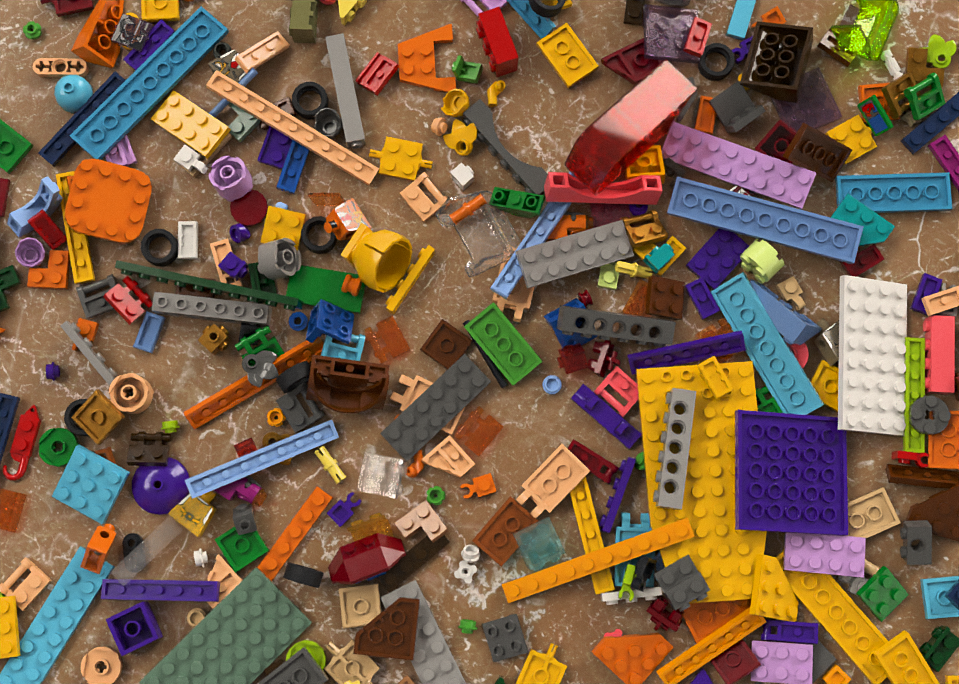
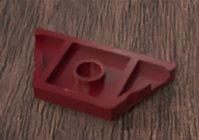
[600,29,666,85]

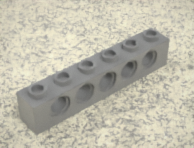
[152,292,272,327]
[653,388,696,510]

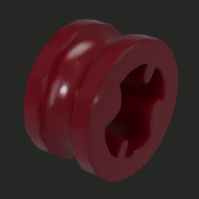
[577,290,593,308]

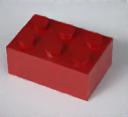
[476,7,519,78]

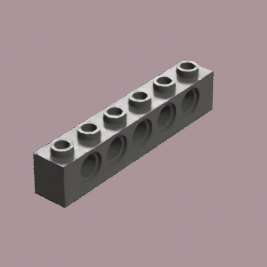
[556,305,676,347]

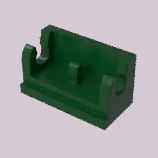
[248,262,277,304]

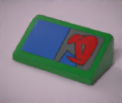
[857,95,894,136]

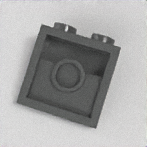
[653,554,710,612]

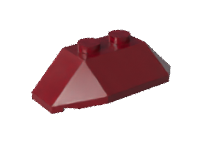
[328,533,406,585]

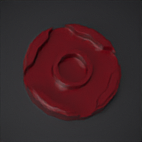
[230,189,268,227]

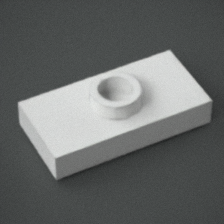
[177,221,198,260]

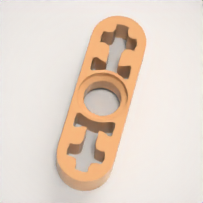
[33,58,89,78]

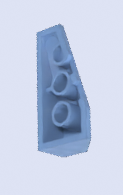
[750,279,822,345]

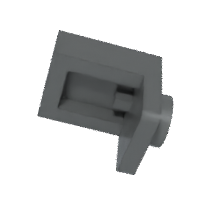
[232,504,257,535]

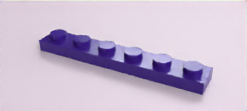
[628,330,746,375]
[101,579,220,602]

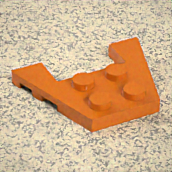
[398,24,456,93]

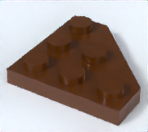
[906,482,959,541]
[353,597,420,660]

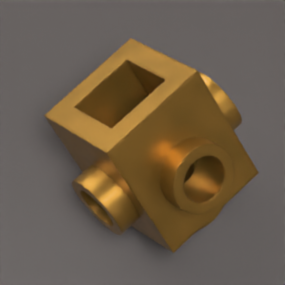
[198,324,231,356]

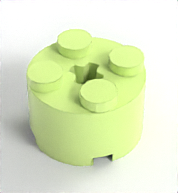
[740,239,785,284]

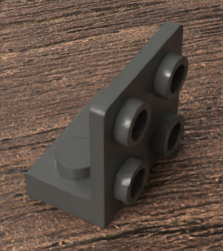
[709,81,766,133]

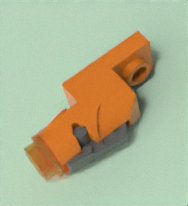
[546,211,593,242]

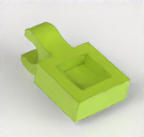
[618,564,637,602]

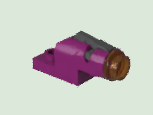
[214,475,268,507]

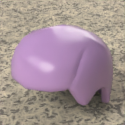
[15,237,45,268]

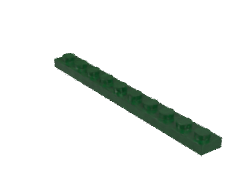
[115,260,303,311]

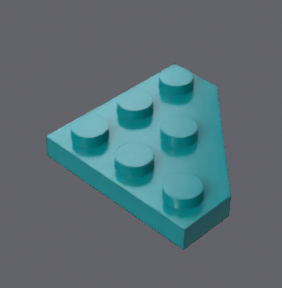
[830,194,895,247]

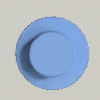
[542,375,562,394]

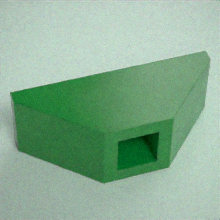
[489,187,545,218]

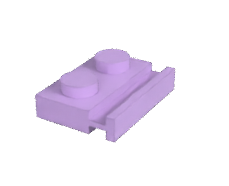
[105,135,137,167]

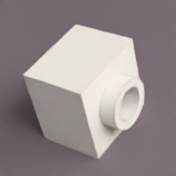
[450,163,474,190]

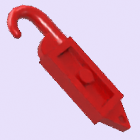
[2,405,42,481]

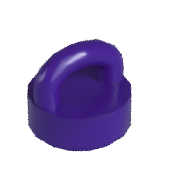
[230,223,251,243]

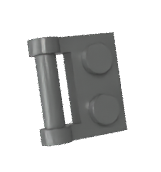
[76,274,117,319]
[276,383,325,434]

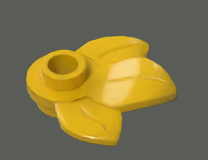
[443,119,477,156]

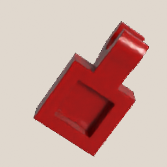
[892,450,929,468]

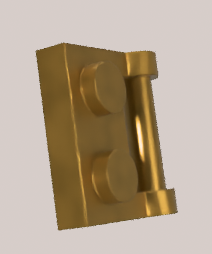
[881,71,921,119]
[620,209,668,248]

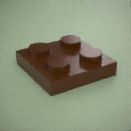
[645,275,685,320]

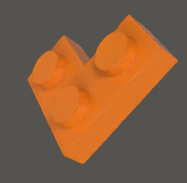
[27,250,70,289]

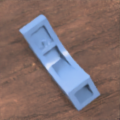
[7,176,63,237]

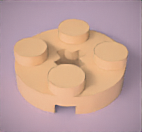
[81,646,123,684]

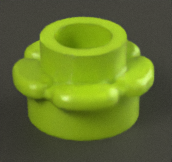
[160,420,180,433]

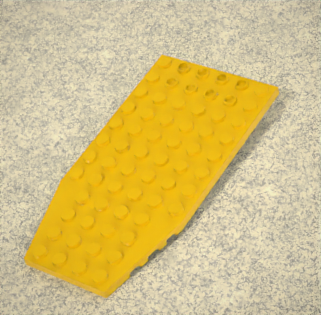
[636,361,767,603]

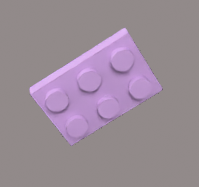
[751,640,813,684]

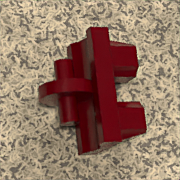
[587,340,621,378]
[646,596,684,632]

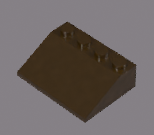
[740,21,813,103]

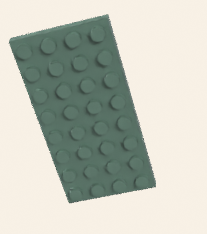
[139,566,312,684]

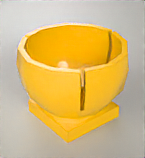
[341,223,412,293]

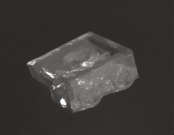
[357,453,407,499]

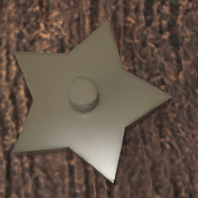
[901,109,922,127]

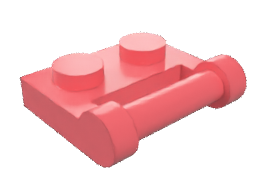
[594,366,638,417]

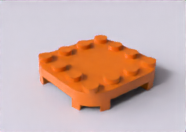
[65,159,152,245]

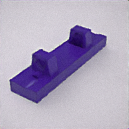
[571,384,642,450]

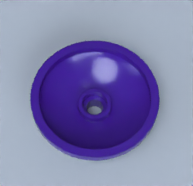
[132,457,190,515]

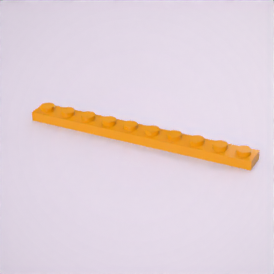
[502,518,695,603]

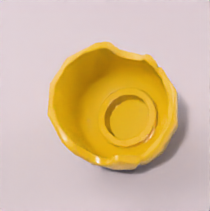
[441,89,469,118]

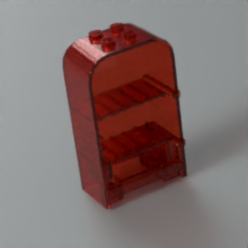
[564,59,697,196]

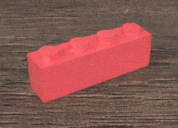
[923,315,955,395]

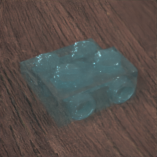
[513,517,566,571]

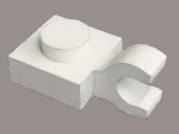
[174,145,208,174]

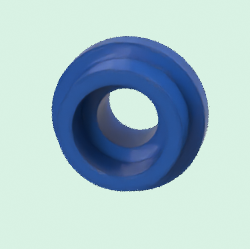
[288,312,308,331]

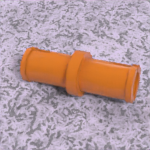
[449,193,487,225]

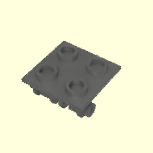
[482,614,529,662]

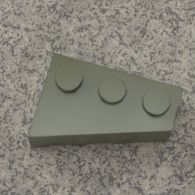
[289,0,318,44]

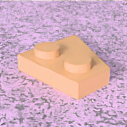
[421,435,475,478]
[207,554,242,609]

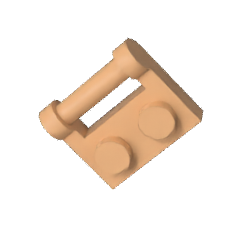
[399,172,449,222]
[0,557,52,611]

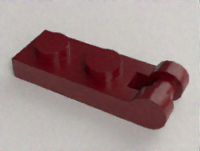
[567,439,619,485]

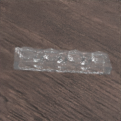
[110,516,183,586]

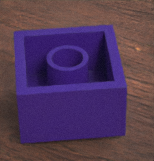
[106,601,164,656]

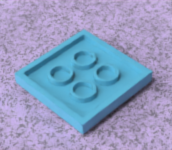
[52,444,130,524]

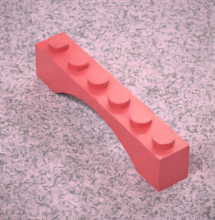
[544,172,663,205]

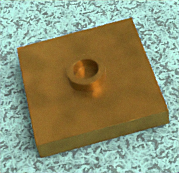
[71,389,125,445]

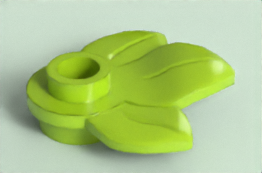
[922,34,957,69]

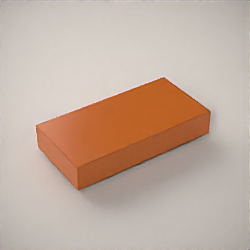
[694,95,716,135]

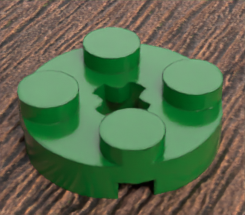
[39,428,79,467]

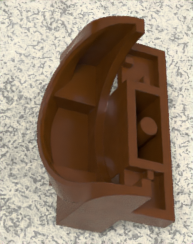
[306,355,390,413]

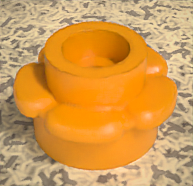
[267,408,286,427]

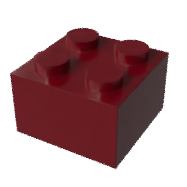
[754,118,797,164]

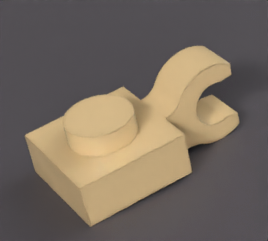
[776,276,806,311]

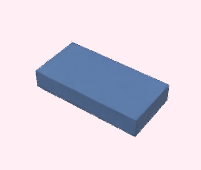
[133,311,166,354]

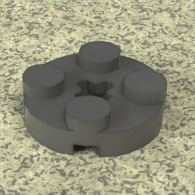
[909,395,951,435]

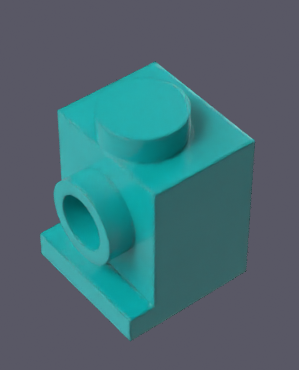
[643,243,675,274]

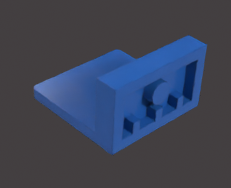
[544,298,598,354]
[306,299,354,344]

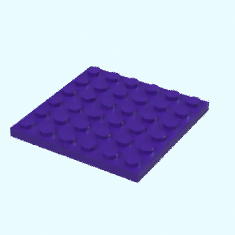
[735,410,848,536]

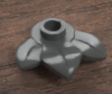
[242,350,278,387]

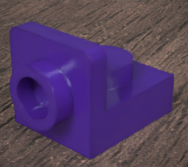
[218,251,248,281]

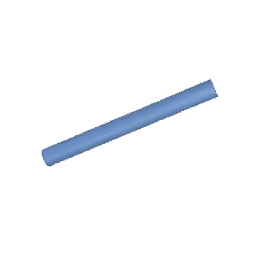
[209,68,258,117]

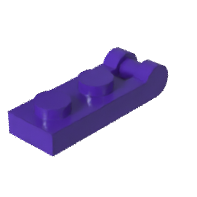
[761,620,818,644]

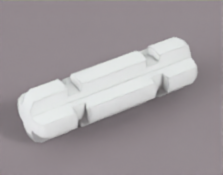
[880,49,903,80]

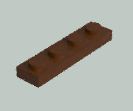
[885,464,959,489]

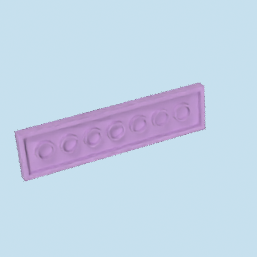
[661,122,816,209]

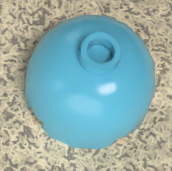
[54,74,93,113]

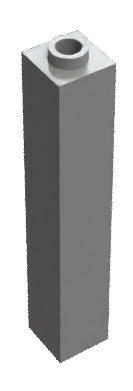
[325,33,366,149]

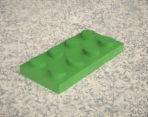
[464,302,543,385]

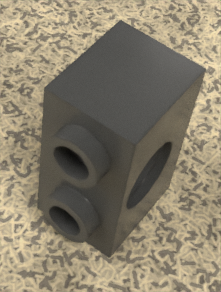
[900,520,932,565]

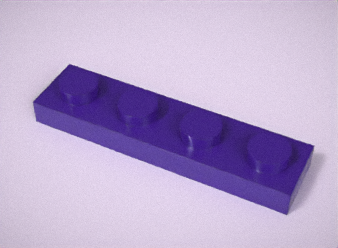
[599,457,636,533]

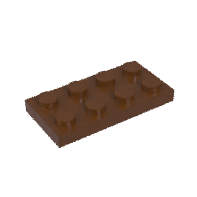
[783,122,852,182]

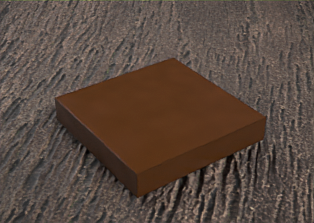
[420,319,473,370]

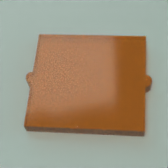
[308,192,346,206]

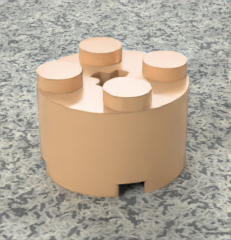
[109,373,154,414]

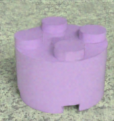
[209,156,253,201]

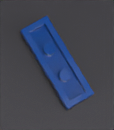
[276,140,310,195]

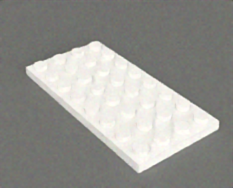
[838,275,907,436]

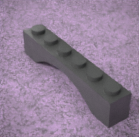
[463,99,548,195]

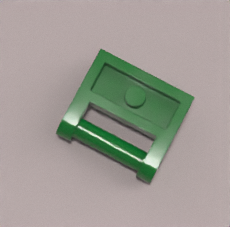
[904,73,946,120]

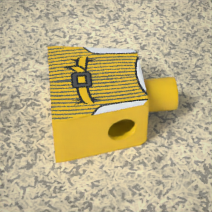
[168,491,217,537]

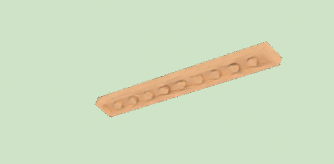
[206,70,379,186]

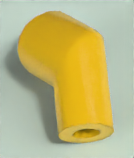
[487,80,506,107]

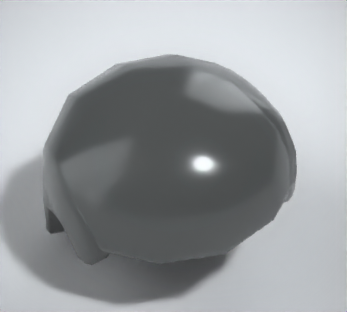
[314,108,343,138]

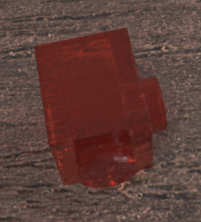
[557,343,588,374]

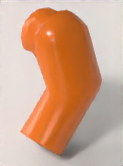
[405,450,424,478]

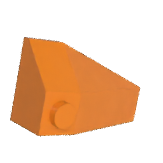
[71,0,124,68]

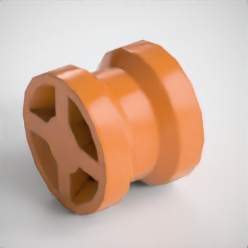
[341,274,362,297]

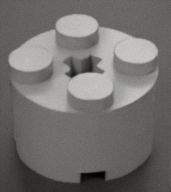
[258,238,301,280]

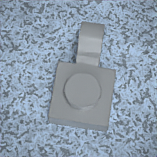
[838,576,868,597]

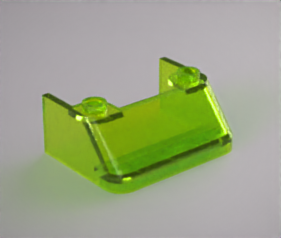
[831,0,899,61]

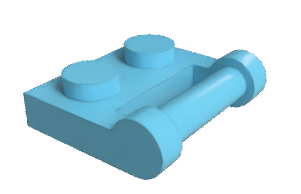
[321,334,365,361]

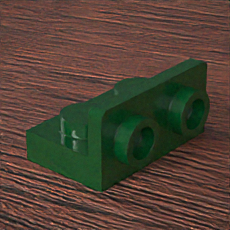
[919,625,959,672]

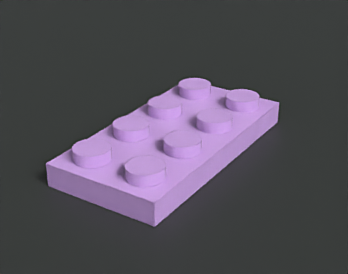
[783,533,866,578]

